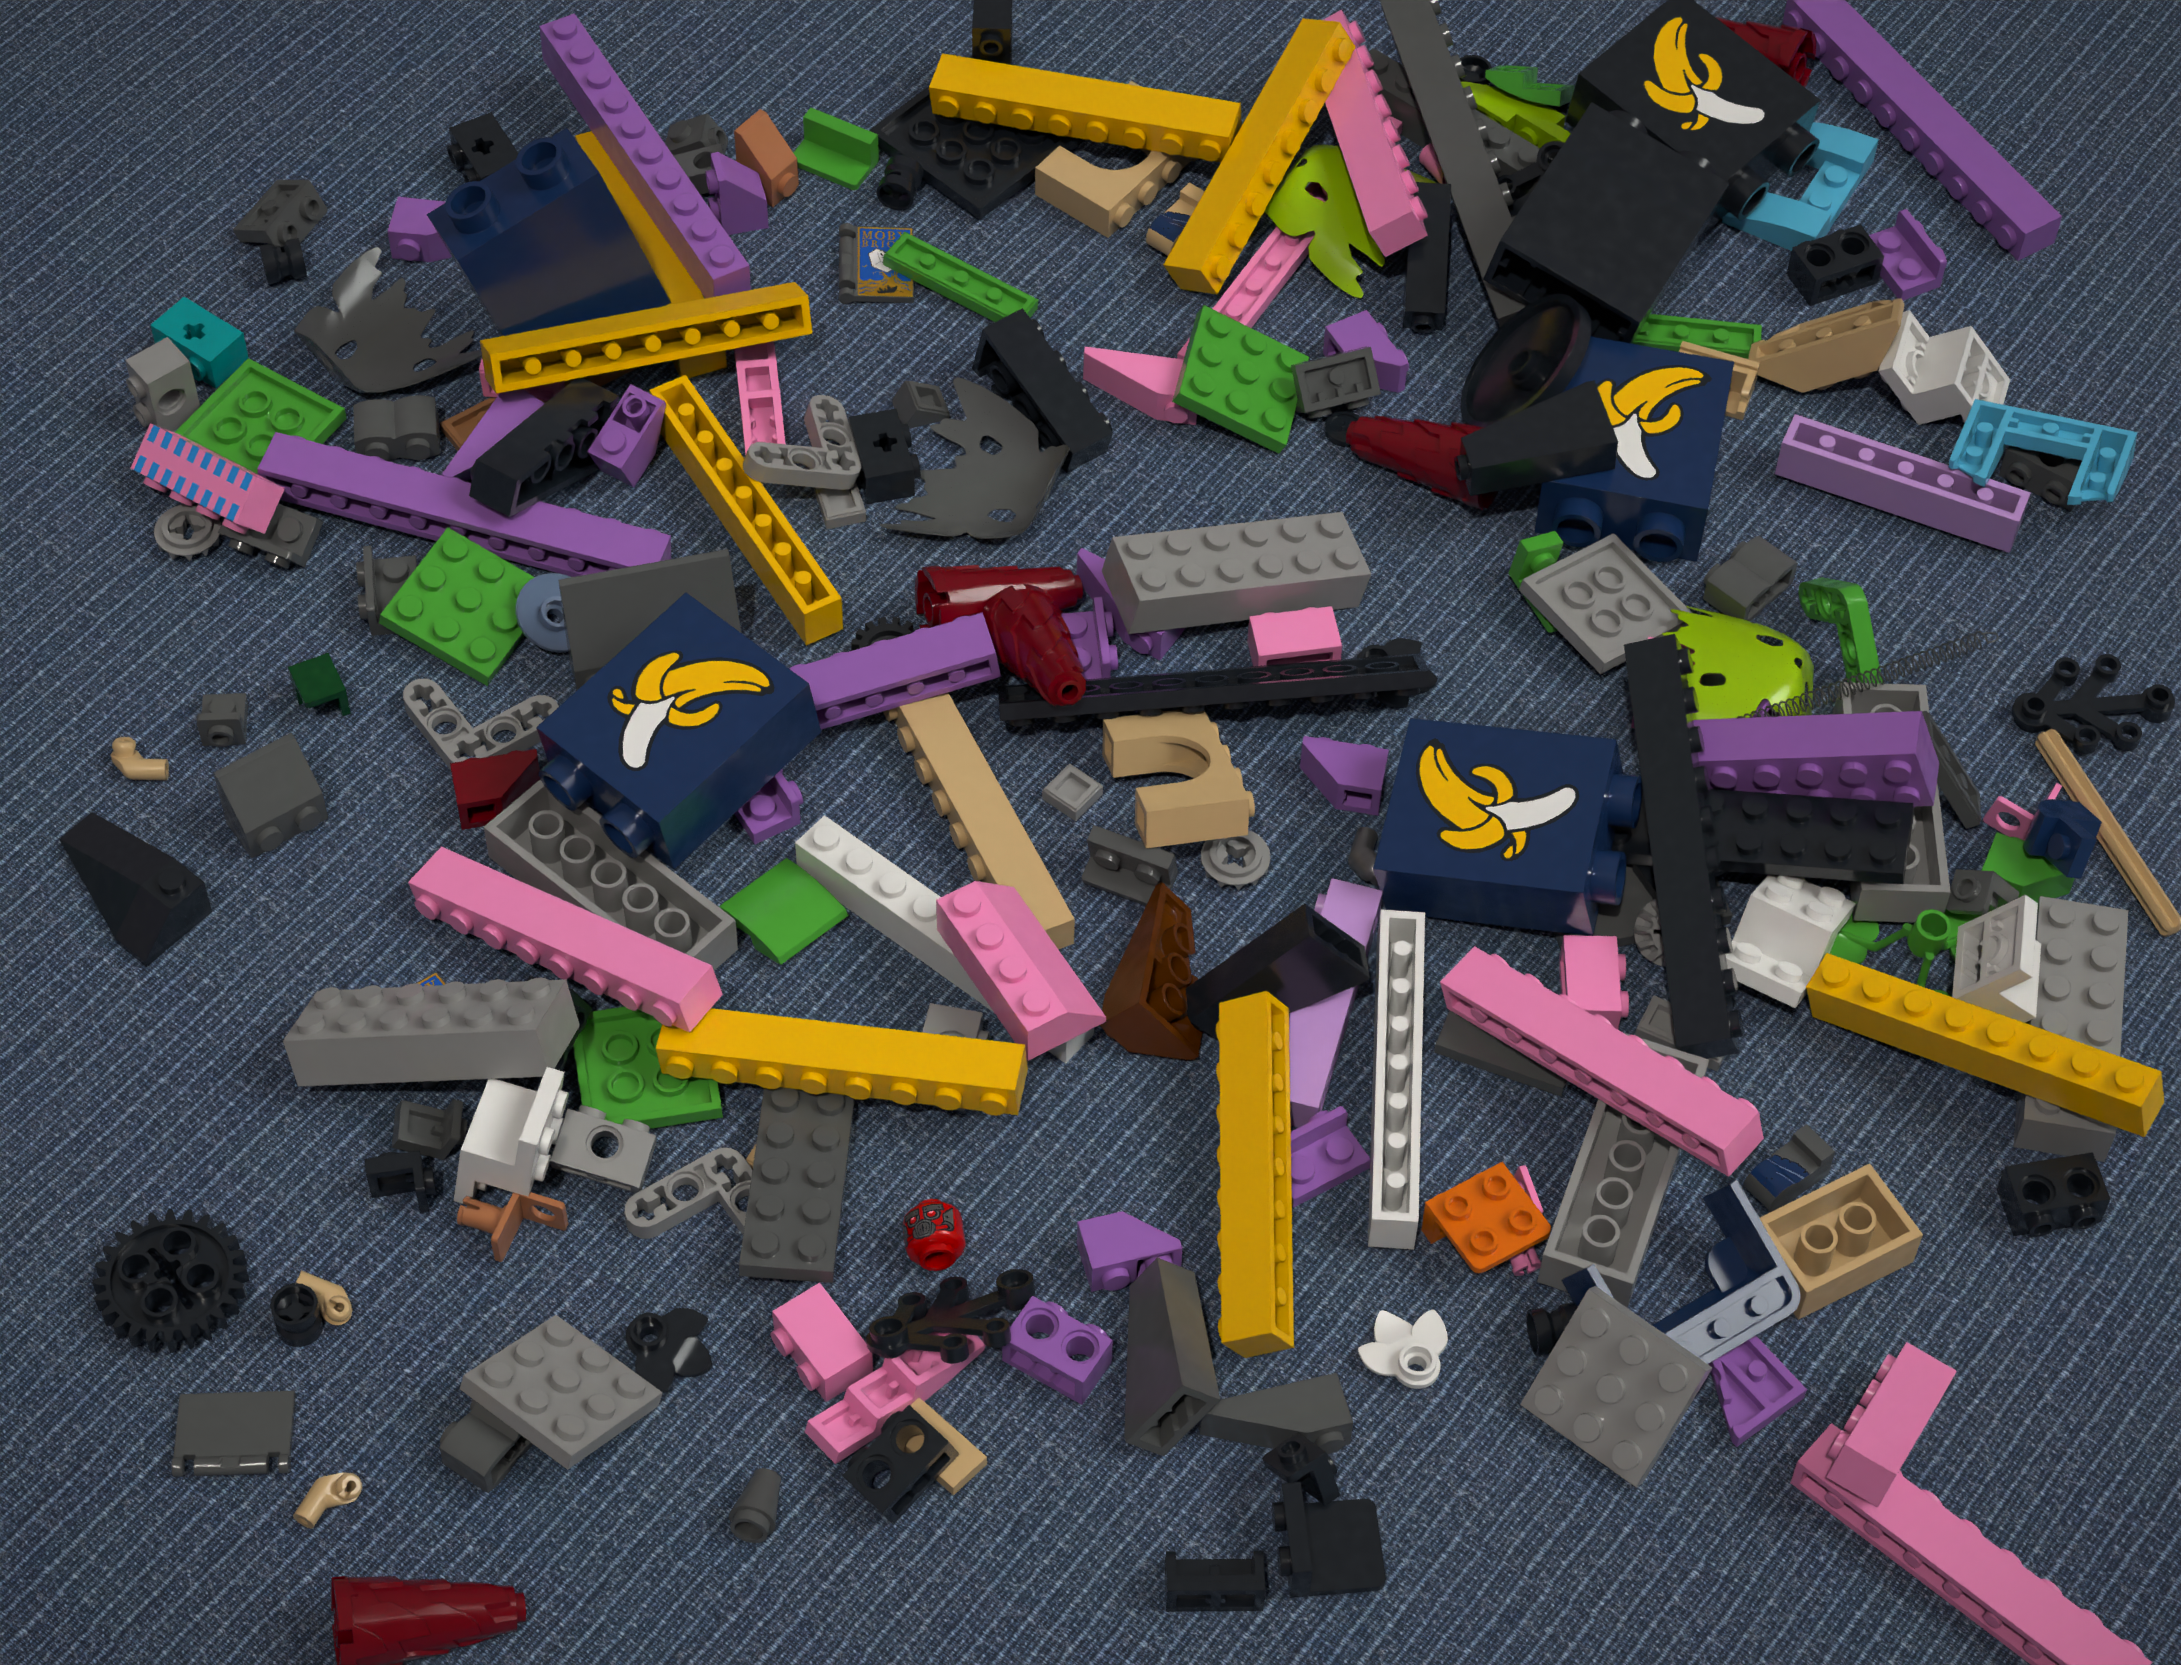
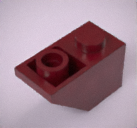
[450,749,540,830]

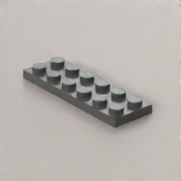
[739,1087,855,1283]

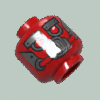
[902,1199,966,1271]

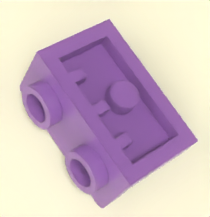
[1869,209,1947,300]
[1061,597,1118,679]
[734,769,803,844]
[1291,1106,1371,1208]

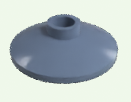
[515,573,571,653]

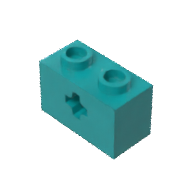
[150,297,249,388]

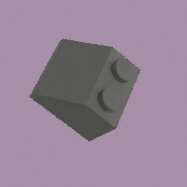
[214,733,328,858]

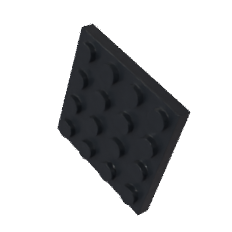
[869,55,1086,220]

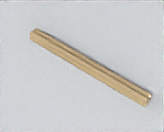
[2035,729,2181,937]

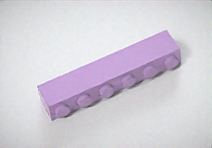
[1775,414,2031,553]
[1289,878,1383,1127]

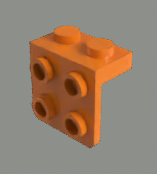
[1421,1162,1551,1273]

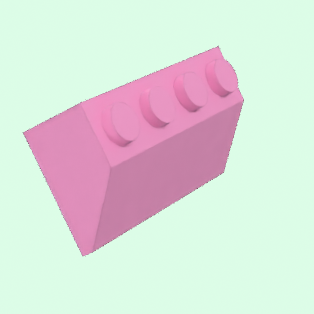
[936,881,1106,1061]

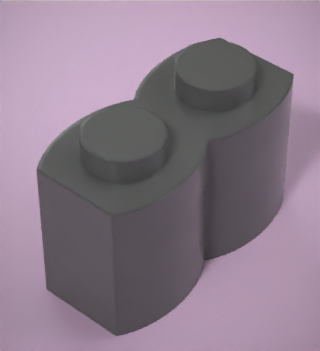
[353,395,440,461]
[1703,536,1798,622]
[439,1400,533,1493]

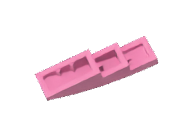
[734,341,786,456]
[805,1332,986,1464]

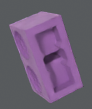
[1002,1296,1113,1405]

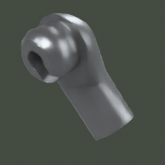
[1348,827,1378,886]

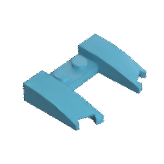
[1722,122,1879,251]
[1949,399,2137,505]

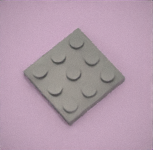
[1519,533,1692,674]
[1520,1286,1713,1487]
[460,1315,663,1470]

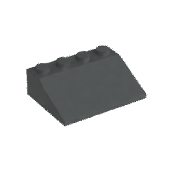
[558,549,741,691]

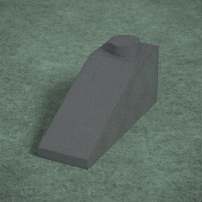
[1197,1373,1353,1454]

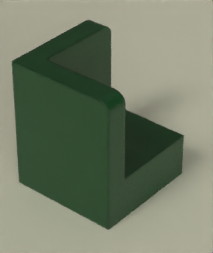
[288,653,351,716]

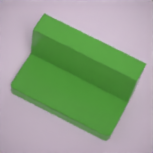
[793,108,879,190]

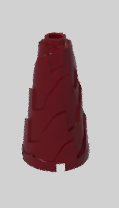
[1715,17,1816,87]
[1346,415,1499,510]
[915,565,1083,629]
[982,584,1086,706]
[331,1576,526,1665]

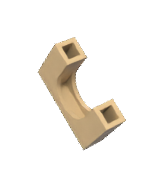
[1035,81,1198,238]
[1102,709,1255,848]

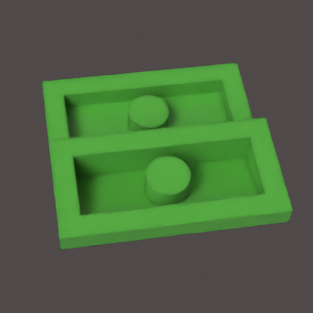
[1485,65,1574,106]
[719,858,848,965]

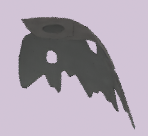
[294,247,482,393]
[880,377,1070,539]

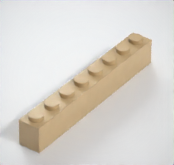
[883,692,1075,950]

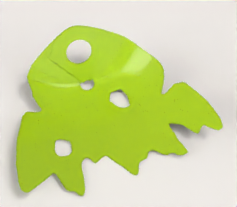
[1264,145,1436,298]
[1662,605,1814,720]

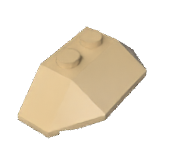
[1748,298,1904,393]

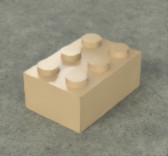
[1760,1163,1923,1320]

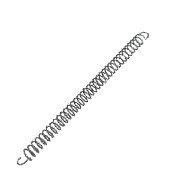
[1737,631,1999,718]

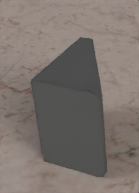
[892,380,951,428]

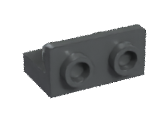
[233,180,327,247]
[1291,346,1381,418]
[218,504,323,569]
[356,545,418,636]
[1082,825,1178,906]

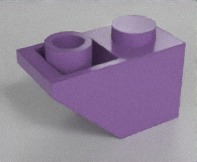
[705,152,769,235]
[1323,310,1409,393]
[587,384,666,488]
[1300,736,1389,816]
[1077,1211,1182,1292]

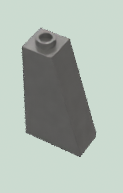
[1124,1257,1220,1456]

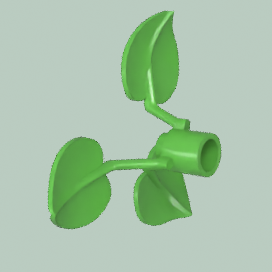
[1830,907,1998,997]

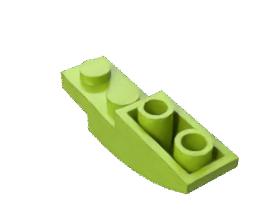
[1460,81,1571,148]

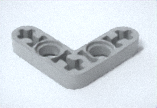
[743,395,861,490]
[403,679,559,770]
[624,1148,752,1239]

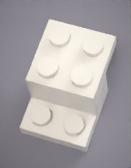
[1879,310,2010,425]
[1726,874,1856,1008]
[1952,895,2041,1023]
[454,1067,569,1204]

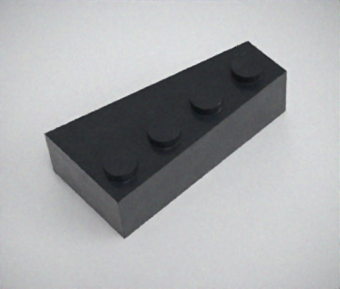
[972,308,1113,473]
[469,377,619,517]

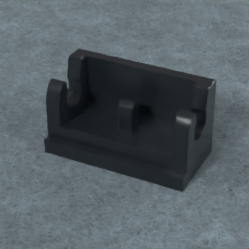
[1164,1551,1266,1612]

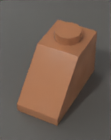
[734,109,799,207]

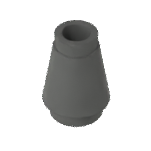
[729,1468,781,1543]

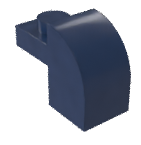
[2023,799,2102,879]

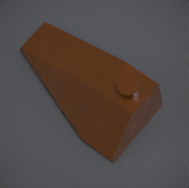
[1099,882,1203,1060]

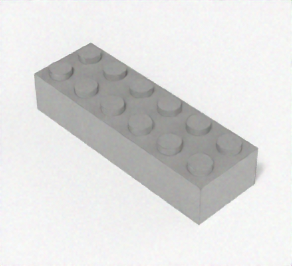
[1102,512,1371,634]
[1832,682,1951,922]
[484,779,738,971]
[2013,896,2128,1162]
[283,977,580,1086]
[1537,1033,1709,1308]

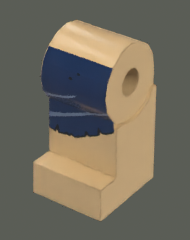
[1146,182,1205,256]

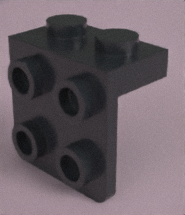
[1272,1482,1386,1598]

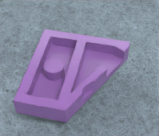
[1708,1336,1807,1447]

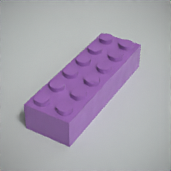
[1693,711,1939,808]

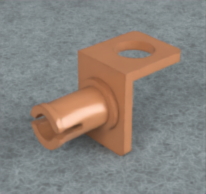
[457,1192,569,1262]

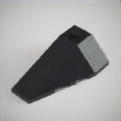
[59,812,212,967]

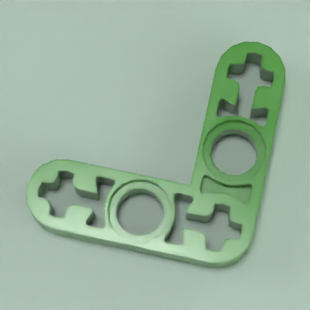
[1798,577,1882,683]

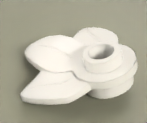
[1358,1310,1448,1389]

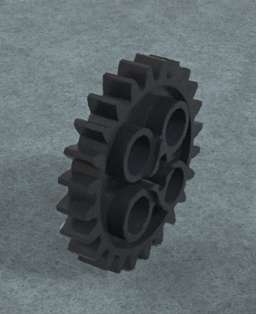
[92,1209,249,1353]

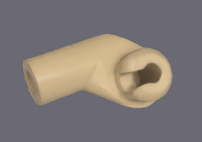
[111,737,169,781]
[296,1270,353,1325]
[293,1473,362,1528]

